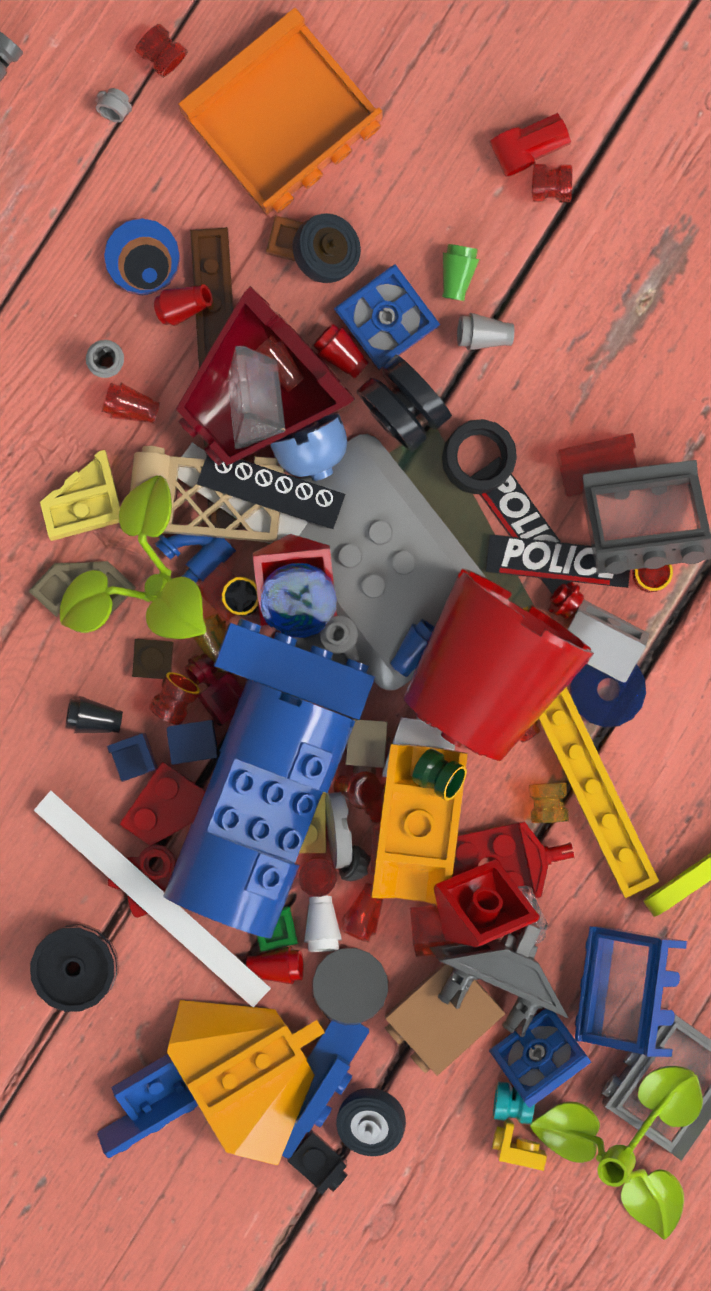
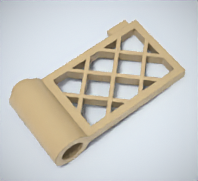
[130,446,285,543]

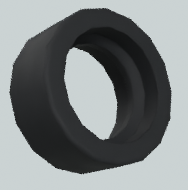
[442,419,517,494]

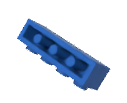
[214,618,375,720]

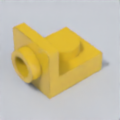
[492,1119,547,1171]

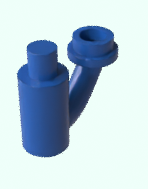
[155,534,236,583]

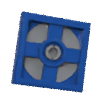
[334,264,440,370]
[489,1008,591,1108]

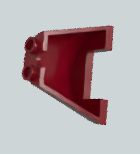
[176,286,355,466]

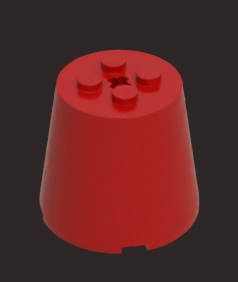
[403,568,594,761]

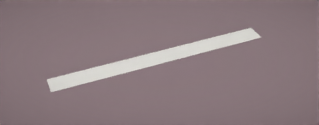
[34,790,271,1007]

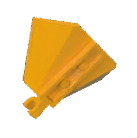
[167,1000,325,1166]

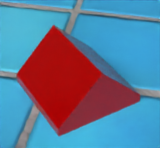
[253,534,337,626]
[433,859,540,947]

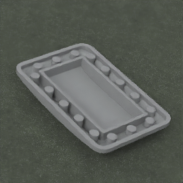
[267,434,486,690]

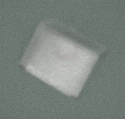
[227,346,285,449]

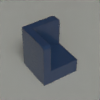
[167,720,219,765]
[107,733,158,782]

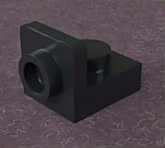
[288,1131,348,1195]

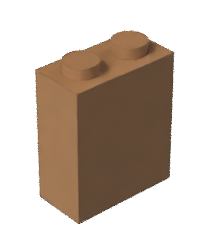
[385,963,505,1076]

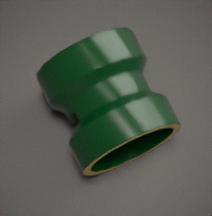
[412,749,467,800]

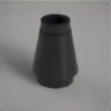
[65,696,123,734]

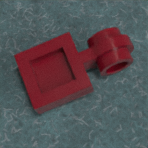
[185,653,243,726]

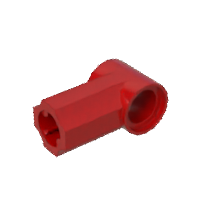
[490,113,571,177]

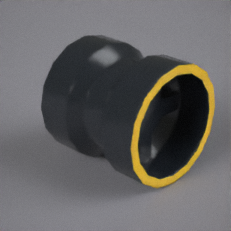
[222,577,259,616]

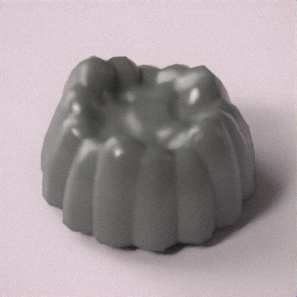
[339,845,371,881]

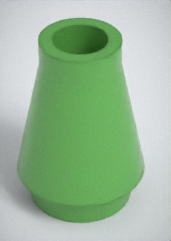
[442,244,480,301]

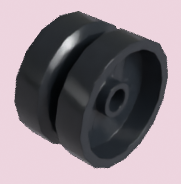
[357,354,452,453]
[30,924,119,1012]

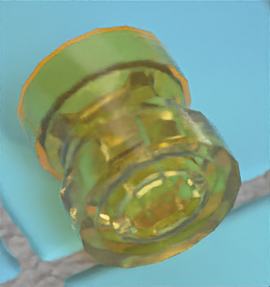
[529,783,569,823]

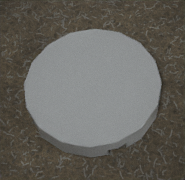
[325,792,352,869]

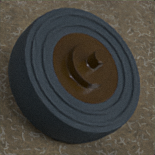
[292,213,361,283]

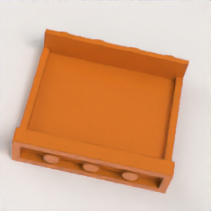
[178,7,383,215]

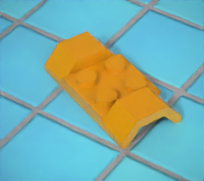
[372,744,468,905]

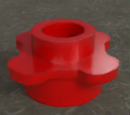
[548,582,584,619]

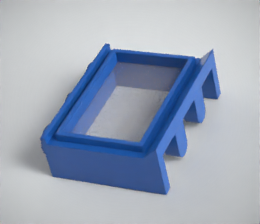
[575,926,687,1057]

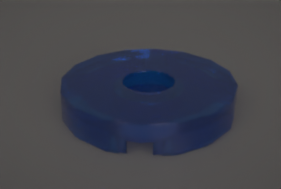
[570,664,646,727]

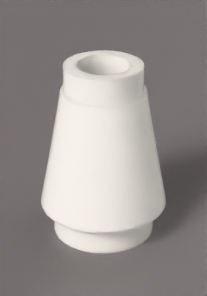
[304,896,342,952]

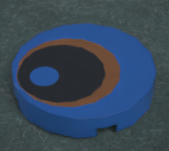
[104,218,180,296]

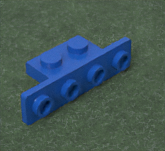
[282,1021,369,1159]
[97,1054,198,1158]

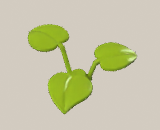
[60,475,207,639]
[530,1066,703,1240]

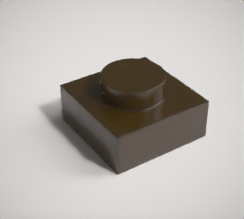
[132,639,174,680]

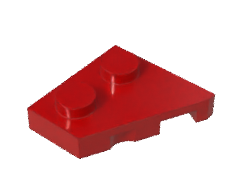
[119,762,206,846]

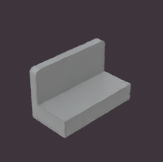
[568,600,650,682]

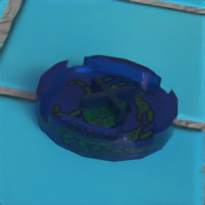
[260,563,337,638]

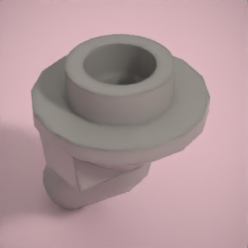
[320,616,359,661]

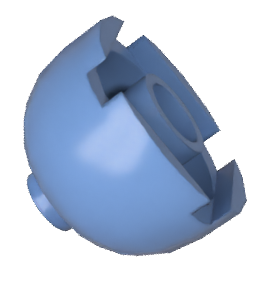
[270,413,347,481]

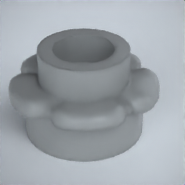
[96,88,132,122]

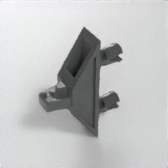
[429,923,568,1037]

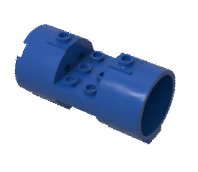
[163,679,355,938]

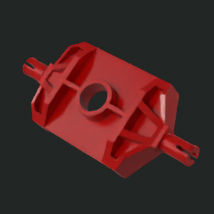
[452,821,575,899]

